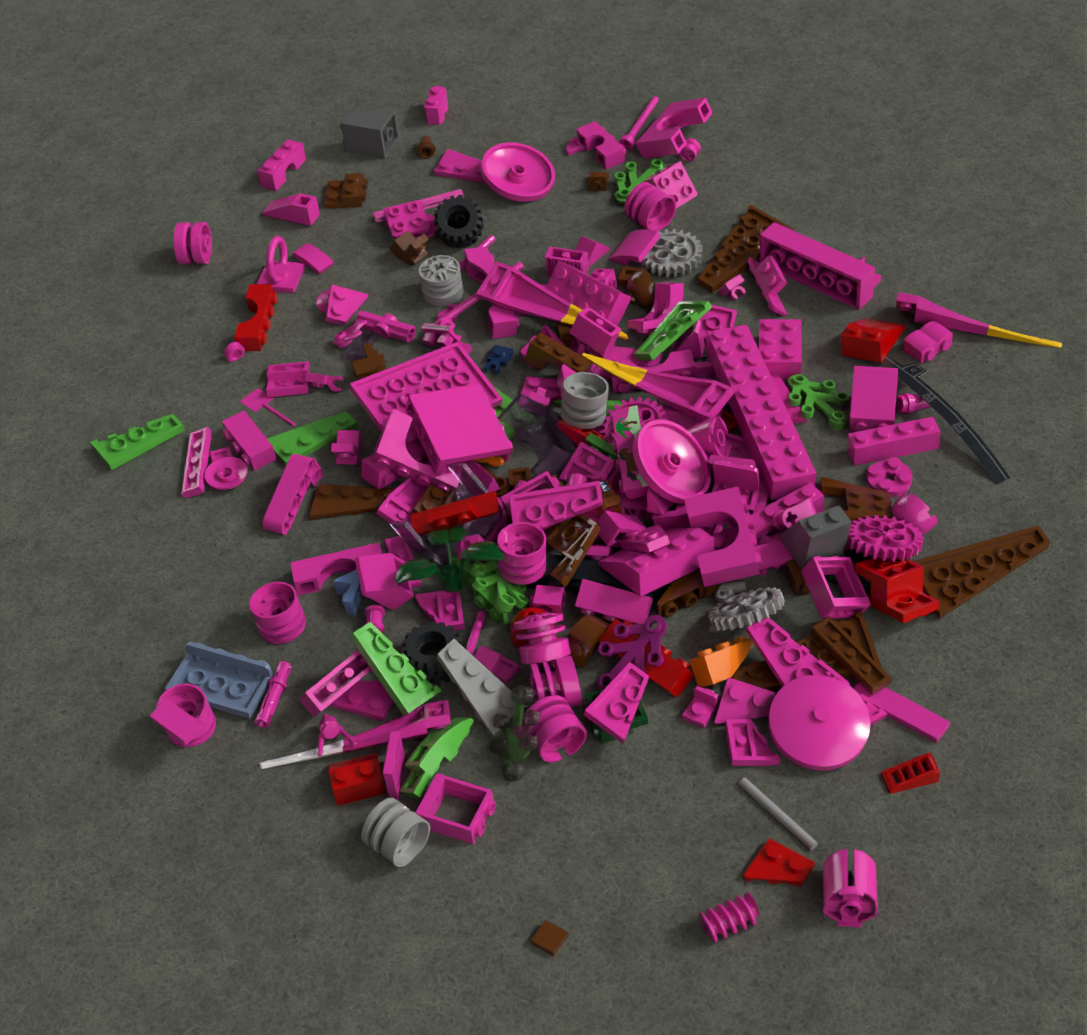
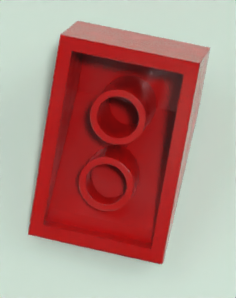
[841,318,906,363]

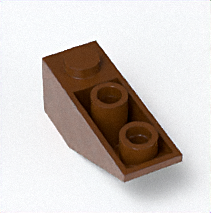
[657,568,719,617]

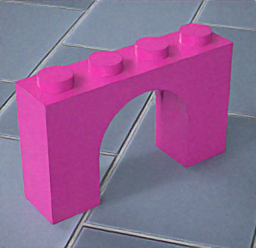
[636,97,712,158]
[371,409,467,495]
[684,486,762,587]

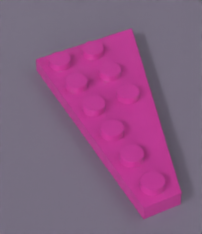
[746,618,888,726]

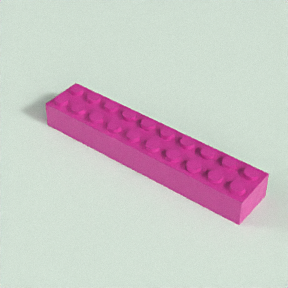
[705,325,817,500]

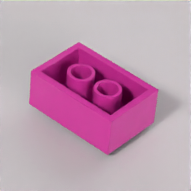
[759,319,802,379]

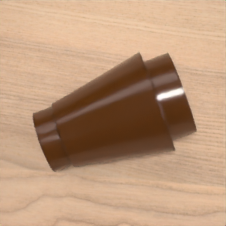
[417,135,435,159]

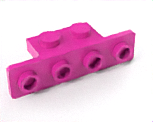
[747,255,787,317]

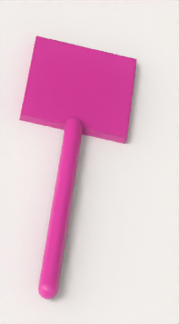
[239,388,296,426]

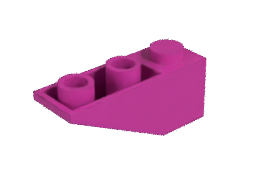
[262,193,320,226]

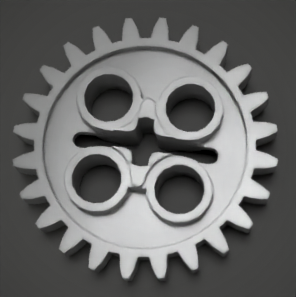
[641,229,703,277]
[708,587,785,631]

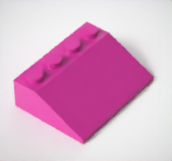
[598,527,714,597]

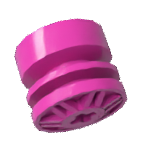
[624,182,676,231]
[497,522,546,584]
[249,582,306,644]
[513,612,571,664]
[529,655,582,708]
[156,683,216,747]
[522,695,587,763]

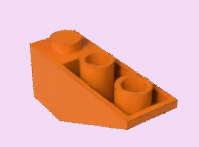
[689,635,755,687]

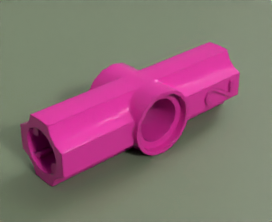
[355,311,416,342]

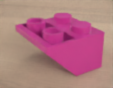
[355,553,414,610]

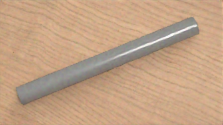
[739,778,818,850]

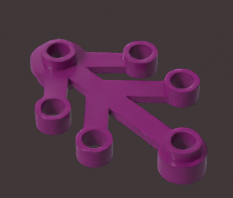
[598,615,667,689]

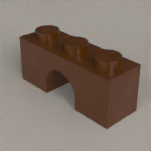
[525,332,593,373]

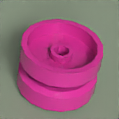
[174,222,212,264]

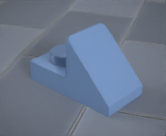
[334,570,363,616]

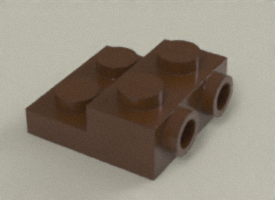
[324,173,368,209]

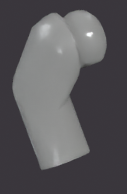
[714,581,746,603]

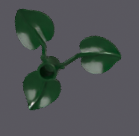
[396,526,504,593]

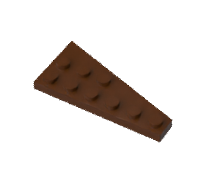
[698,205,794,293]
[913,525,1050,619]
[732,611,882,692]

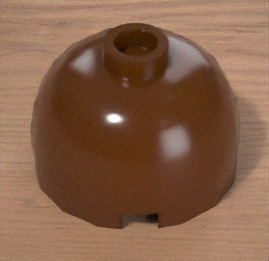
[627,267,657,308]

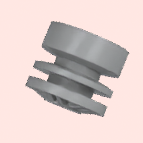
[419,255,464,307]
[561,372,609,429]
[361,798,430,867]

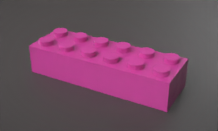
[760,222,875,310]

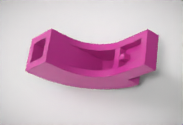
[628,282,684,335]

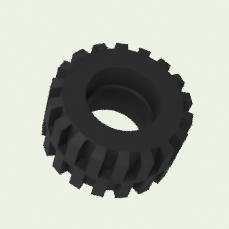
[434,195,484,248]
[401,621,461,685]

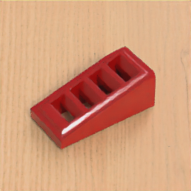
[556,420,604,446]
[881,753,940,794]

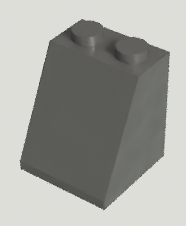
[340,108,400,159]
[779,505,852,570]

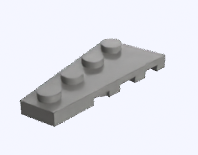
[436,639,525,737]

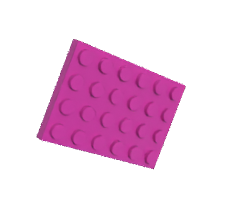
[349,342,503,444]

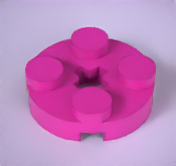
[867,457,912,497]

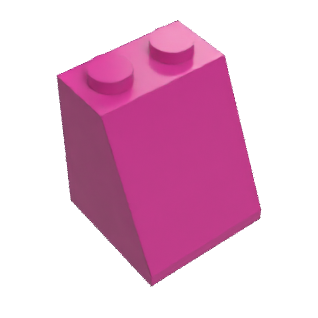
[849,366,898,432]

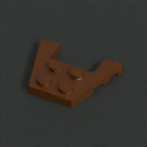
[820,477,893,524]
[544,514,601,587]

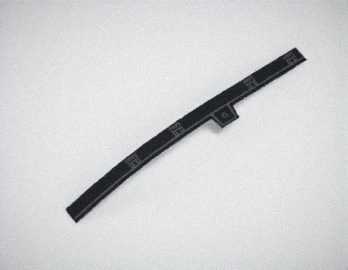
[876,354,1010,485]

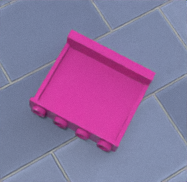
[405,384,513,475]

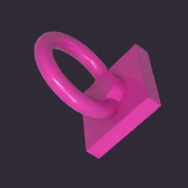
[257,236,305,293]

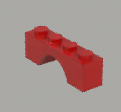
[234,284,278,351]

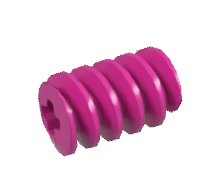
[698,892,759,943]

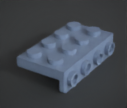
[165,642,273,719]

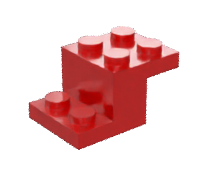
[855,557,939,623]

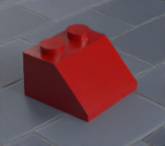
[329,753,386,806]

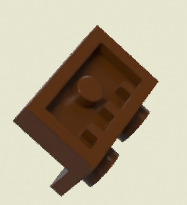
[411,483,458,514]

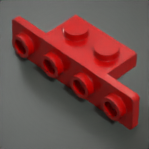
[410,491,500,536]

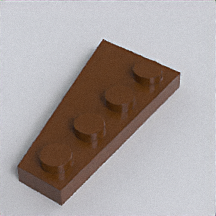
[309,484,396,520]

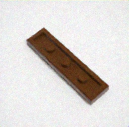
[810,616,892,695]

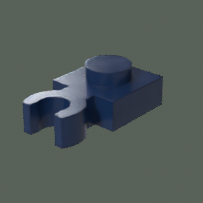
[484,345,514,375]

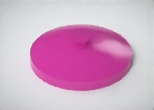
[481,142,555,202]
[632,420,711,504]
[768,675,870,771]

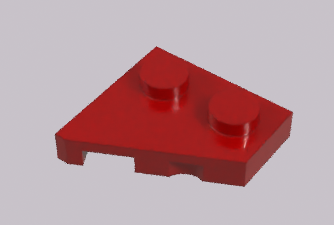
[743,838,815,886]

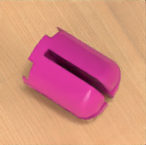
[823,849,878,927]

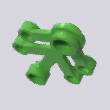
[614,159,665,205]
[788,374,849,430]
[470,560,529,614]

